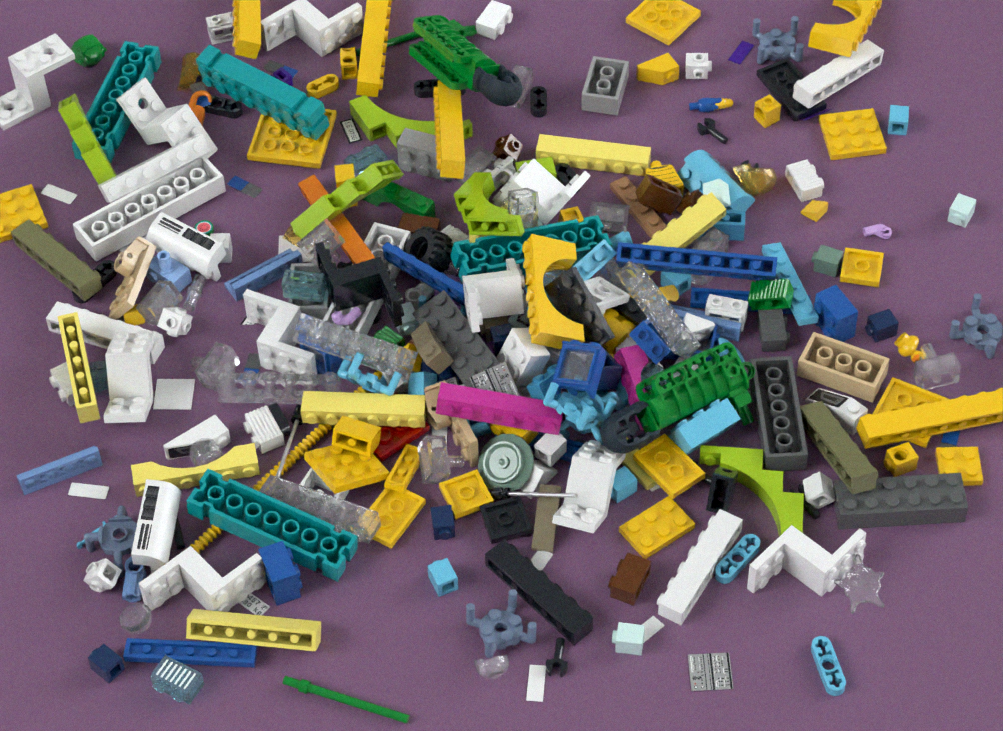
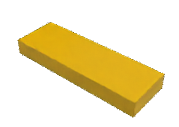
[384,444,426,493]

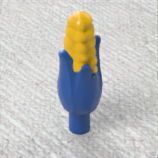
[689,98,733,112]

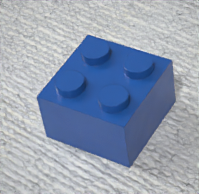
[814,285,858,342]
[258,541,303,606]

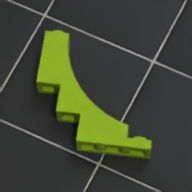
[58,94,117,185]
[349,95,473,149]
[290,160,404,239]
[454,172,524,236]
[699,445,804,537]

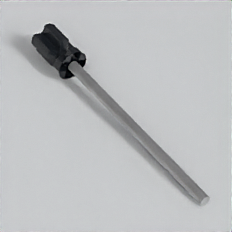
[275,404,303,479]
[489,487,578,500]

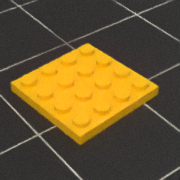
[247,109,337,169]

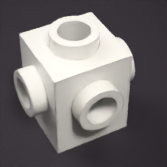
[685,53,712,79]
[157,307,193,337]
[83,558,122,593]

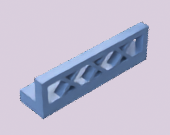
[224,248,303,301]
[662,303,742,342]
[16,446,103,495]

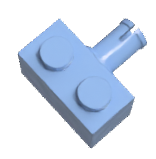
[147,250,192,295]

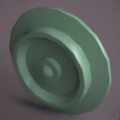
[478,434,534,492]

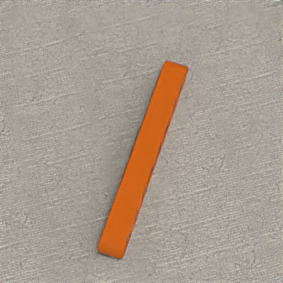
[297,174,375,264]

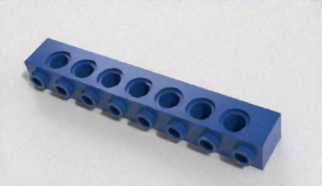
[616,242,778,281]

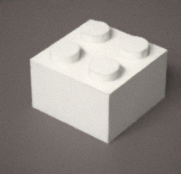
[497,327,551,386]

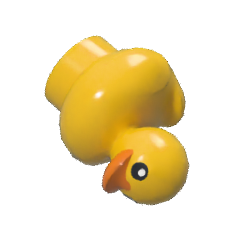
[894,332,925,364]

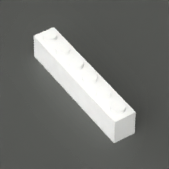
[793,40,884,109]
[98,134,211,203]
[46,301,165,364]
[657,509,743,625]

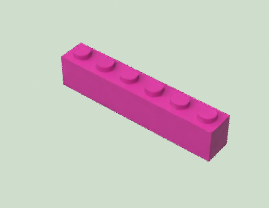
[435,382,563,435]

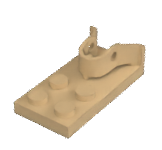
[108,236,157,320]
[424,380,479,468]

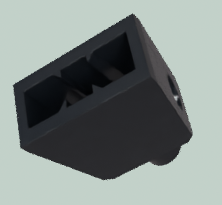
[706,467,738,513]

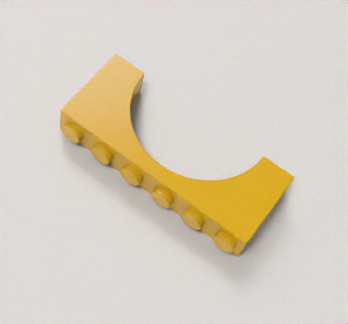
[808,0,882,57]
[522,234,585,349]

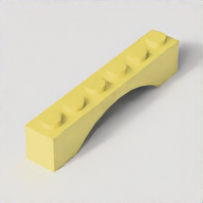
[131,443,260,497]

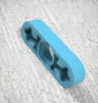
[715,534,760,584]
[811,636,846,696]

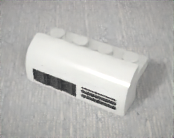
[146,212,226,282]
[131,479,181,573]

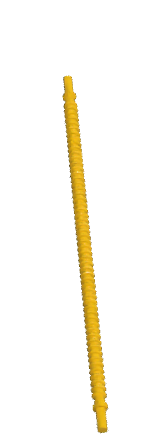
[186,369,383,554]

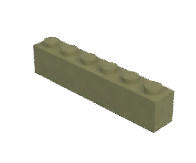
[11,219,103,301]
[800,401,878,495]

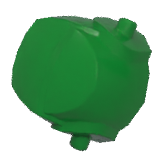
[71,34,107,67]

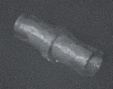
[183,274,206,312]

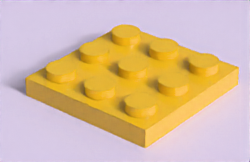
[626,0,701,46]
[818,108,887,160]
[0,184,48,243]
[872,377,950,448]
[304,445,390,494]

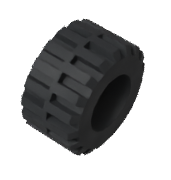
[403,226,453,273]

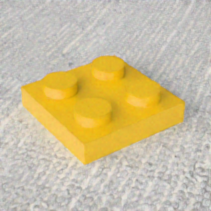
[839,247,884,287]
[935,446,983,486]
[439,469,494,519]

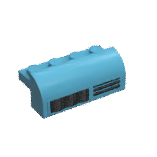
[677,150,755,211]

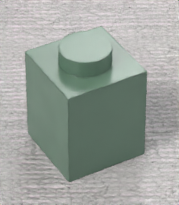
[811,245,843,278]

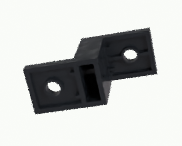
[315,242,404,327]

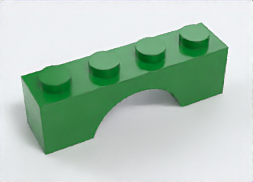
[362,182,436,218]

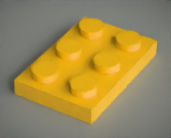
[633,434,705,499]
[356,488,426,549]
[619,496,695,559]

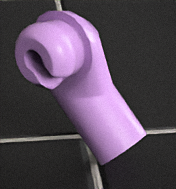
[863,224,892,239]
[331,307,362,325]

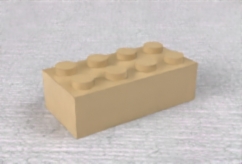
[797,332,890,403]

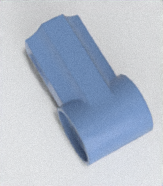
[122,557,147,603]

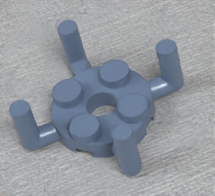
[752,16,804,64]
[949,293,1003,359]
[84,505,137,578]
[466,589,537,658]

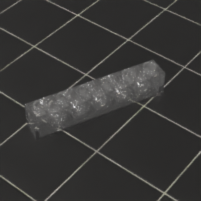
[617,261,701,359]
[292,313,418,381]
[217,370,342,404]
[259,475,381,544]

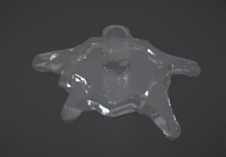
[834,554,885,614]

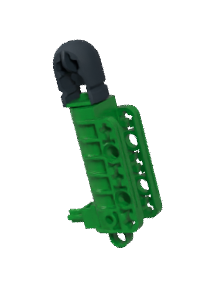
[409,15,522,107]
[600,342,755,454]

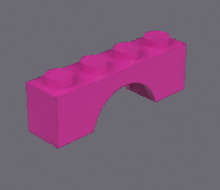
[613,345,649,431]

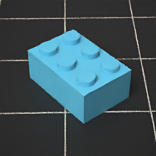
[669,398,741,455]

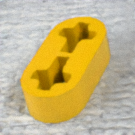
[306,74,339,99]

